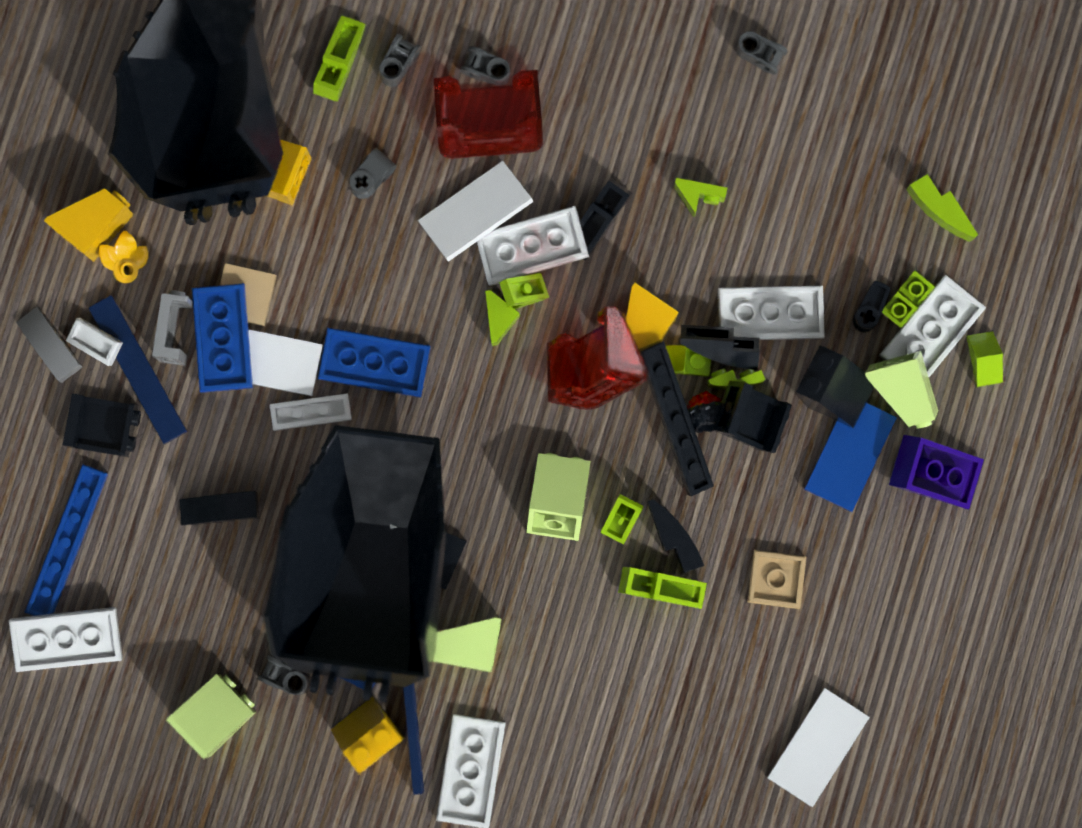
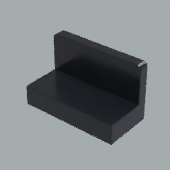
[441,532,467,590]

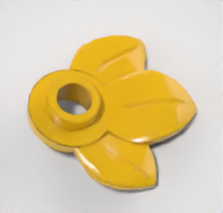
[99,231,148,284]

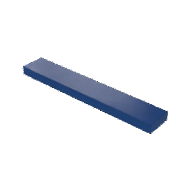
[25,464,108,616]

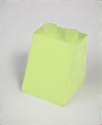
[865,351,938,429]
[526,453,591,541]
[434,618,502,672]
[166,674,256,759]

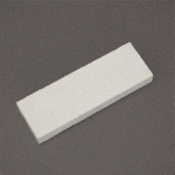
[270,393,352,431]

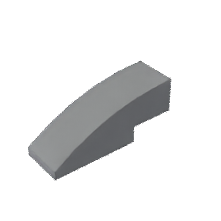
[16,307,83,383]

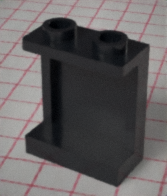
[712,380,792,453]
[62,393,141,458]

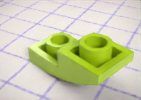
[882,270,935,328]
[707,368,765,389]

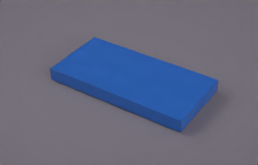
[192,283,253,393]
[318,328,431,398]
[804,403,897,512]

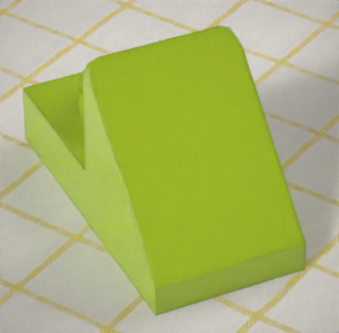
[674,178,727,217]
[499,273,549,309]
[666,345,711,377]

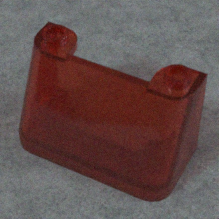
[433,70,543,158]
[547,306,647,410]

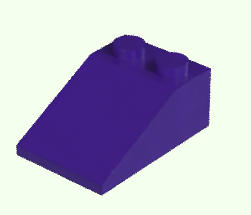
[889,435,984,510]

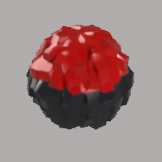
[687,391,722,433]

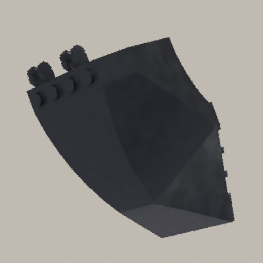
[108,0,283,225]
[263,425,446,703]

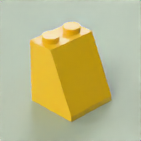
[268,139,311,206]
[44,189,134,262]
[619,283,679,371]
[331,696,405,774]

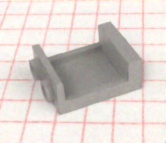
[152,290,193,366]

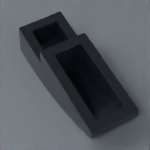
[580,179,633,260]
[680,325,759,370]
[179,491,259,526]
[647,499,705,573]

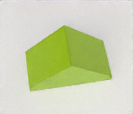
[485,290,520,346]
[967,331,1003,387]
[600,494,644,545]

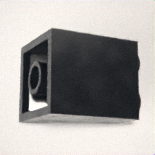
[796,345,874,428]

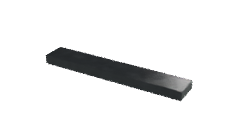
[637,340,714,497]

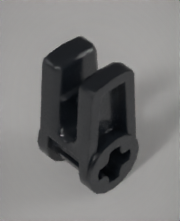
[852,281,890,333]

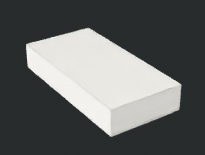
[66,318,123,366]

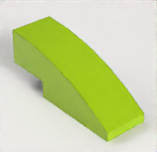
[313,15,366,102]
[906,174,978,242]
[618,567,707,609]

